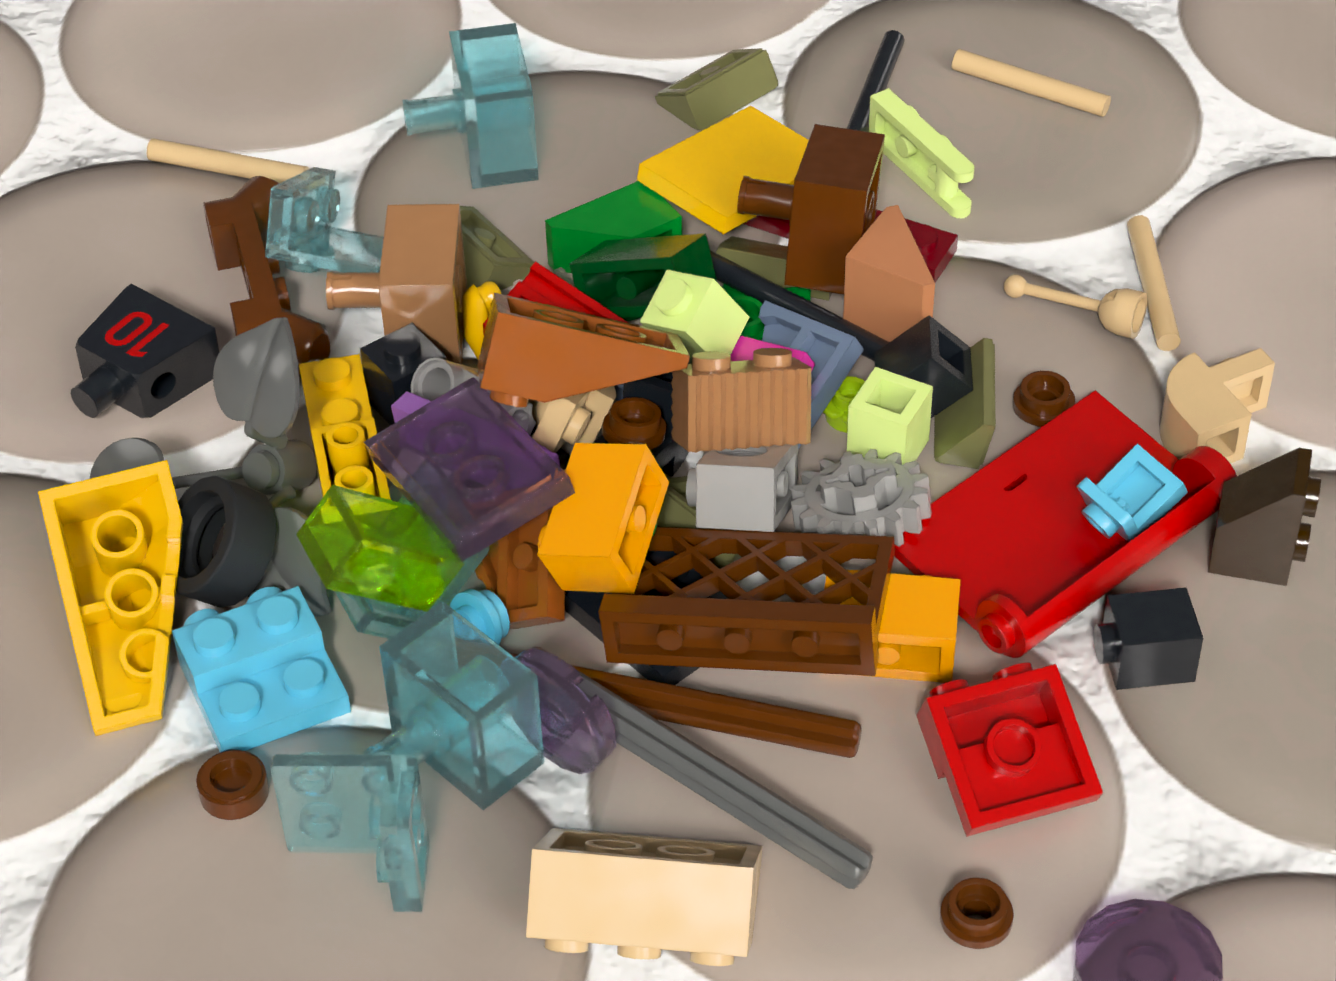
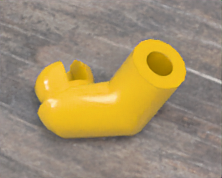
[463,281,502,360]

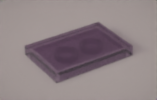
[364,377,575,562]

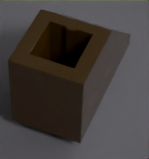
[1208,447,1321,586]

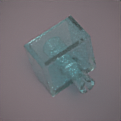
[402,23,539,189]
[363,601,544,810]

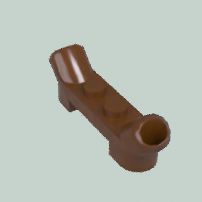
[203,176,331,378]

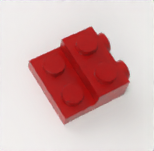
[916,662,1103,837]

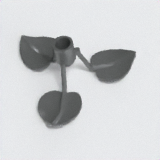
[90,317,332,617]

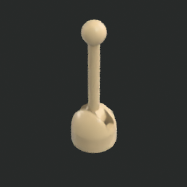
[1004,274,1147,339]

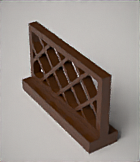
[599,527,895,676]

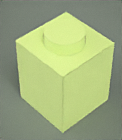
[640,270,750,358]
[847,367,933,465]

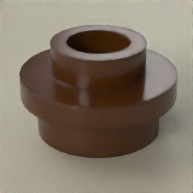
[1013,371,1075,427]
[602,397,666,450]
[940,878,1014,949]

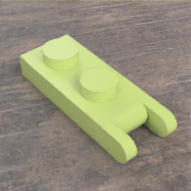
[869,88,974,218]

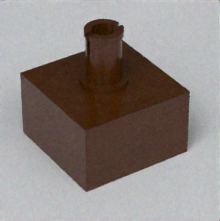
[737,124,885,294]

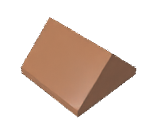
[843,205,935,342]

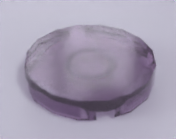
[497,648,616,774]
[1073,899,1223,981]

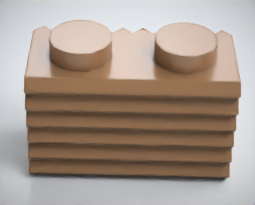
[671,348,811,453]

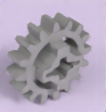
[791,449,932,546]

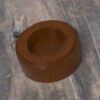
[196,750,269,820]

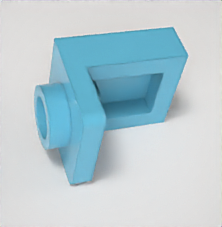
[1077,444,1188,542]

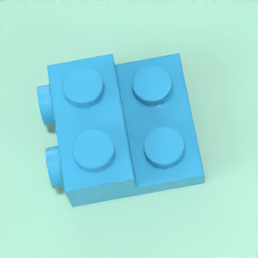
[172,586,351,753]

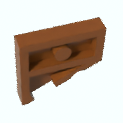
[453,487,565,629]

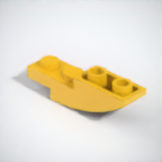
[299,354,393,526]

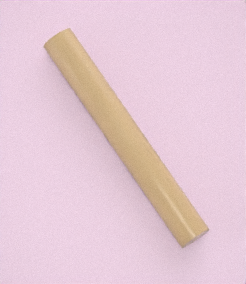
[952,49,1111,117]
[147,138,310,189]
[1127,215,1181,351]

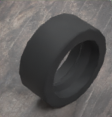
[176,475,277,608]

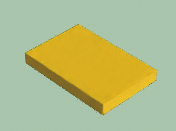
[637,105,809,234]

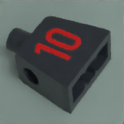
[71,284,220,418]

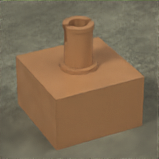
[326,204,468,364]

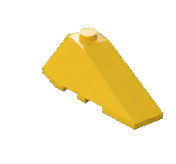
[38,460,183,736]

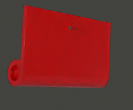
[894,390,1237,658]

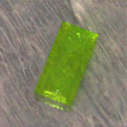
[296,485,465,612]

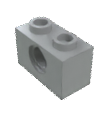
[686,444,798,532]

